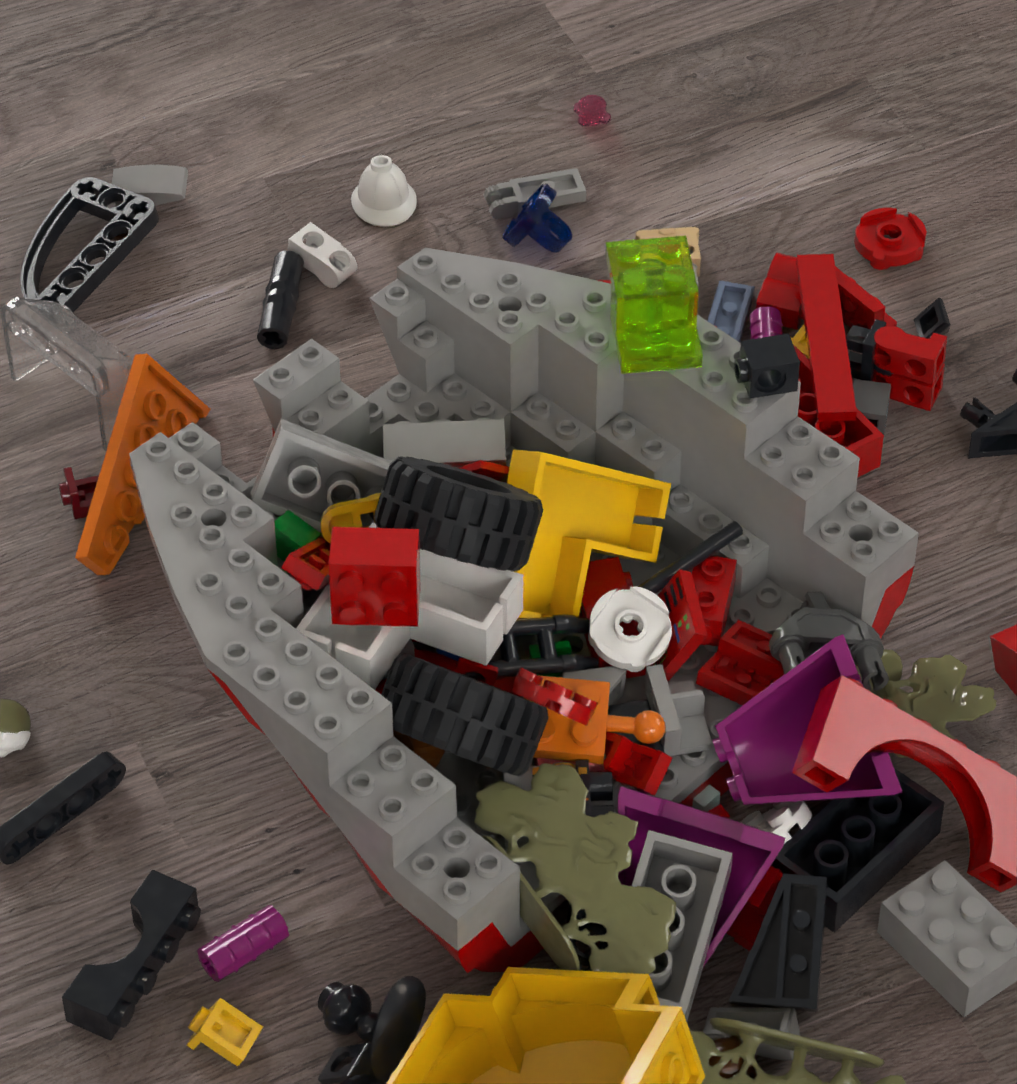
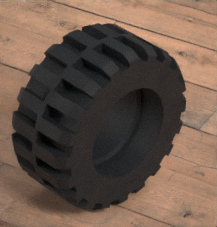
[374,456,543,571]
[381,653,549,777]

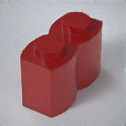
[756,252,804,330]

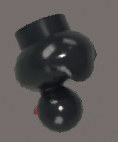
[318,982,378,1043]

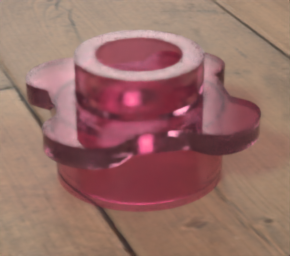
[573,95,611,127]

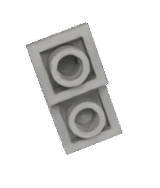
[112,165,188,206]

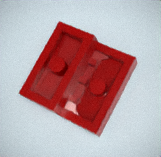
[695,619,784,705]

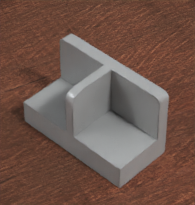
[645,664,712,756]

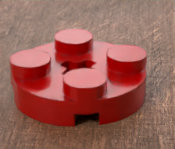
[854,207,927,270]
[511,667,598,726]

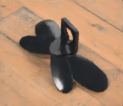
[318,976,426,1084]

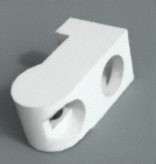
[288,222,357,288]

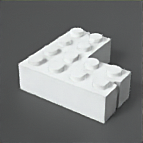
[296,522,524,690]

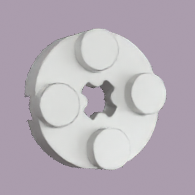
[588,587,672,672]
[741,801,812,844]

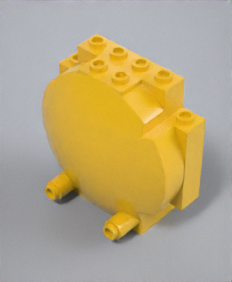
[386,967,705,1084]

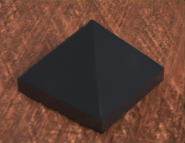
[913,298,950,339]

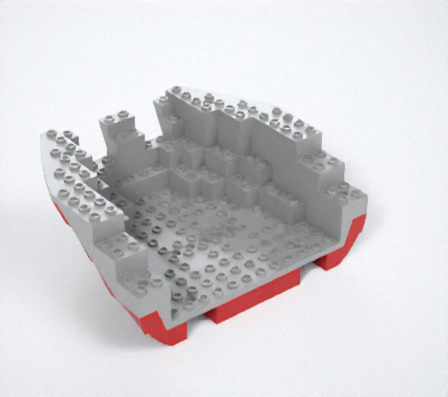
[129,247,919,973]

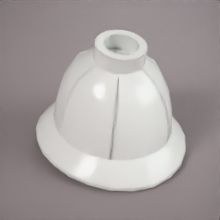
[351,155,417,227]

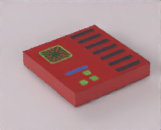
[648,569,708,682]

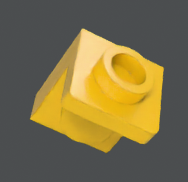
[186,998,263,1067]

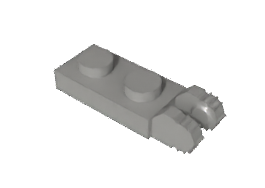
[483,168,586,220]

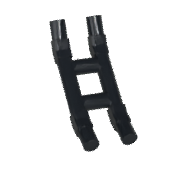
[463,614,599,682]

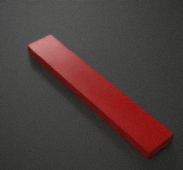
[796,254,857,422]

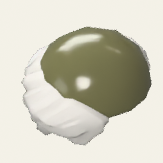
[0,698,31,757]

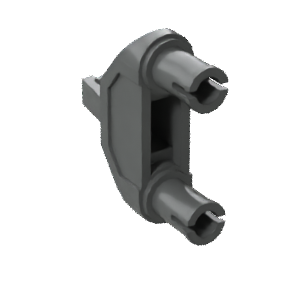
[769,592,889,691]

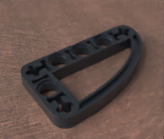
[20,177,159,326]

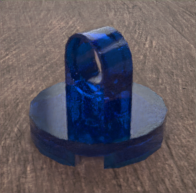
[502,183,572,253]

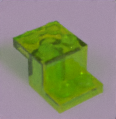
[606,236,703,374]

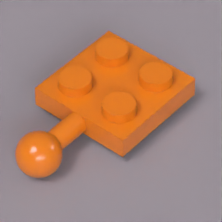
[524,675,666,764]

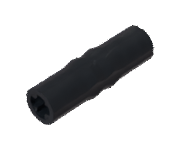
[257,250,304,349]

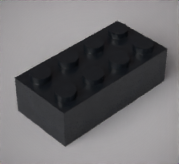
[771,768,945,933]

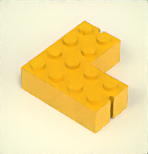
[507,449,671,619]

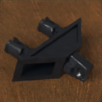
[960,369,1017,459]

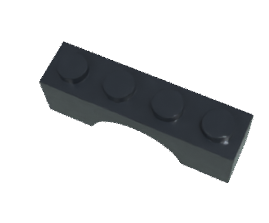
[62,870,201,1041]

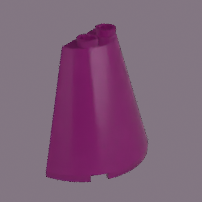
[712,634,903,805]
[618,786,786,967]

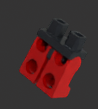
[846,320,947,411]

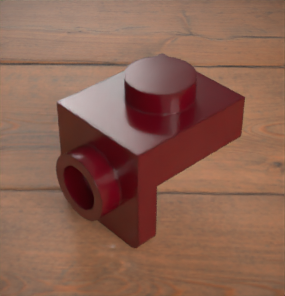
[59,467,99,520]

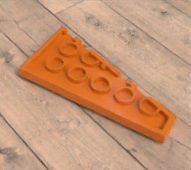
[75,353,211,575]

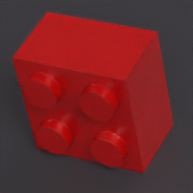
[329,527,421,627]

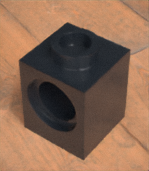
[734,333,800,399]

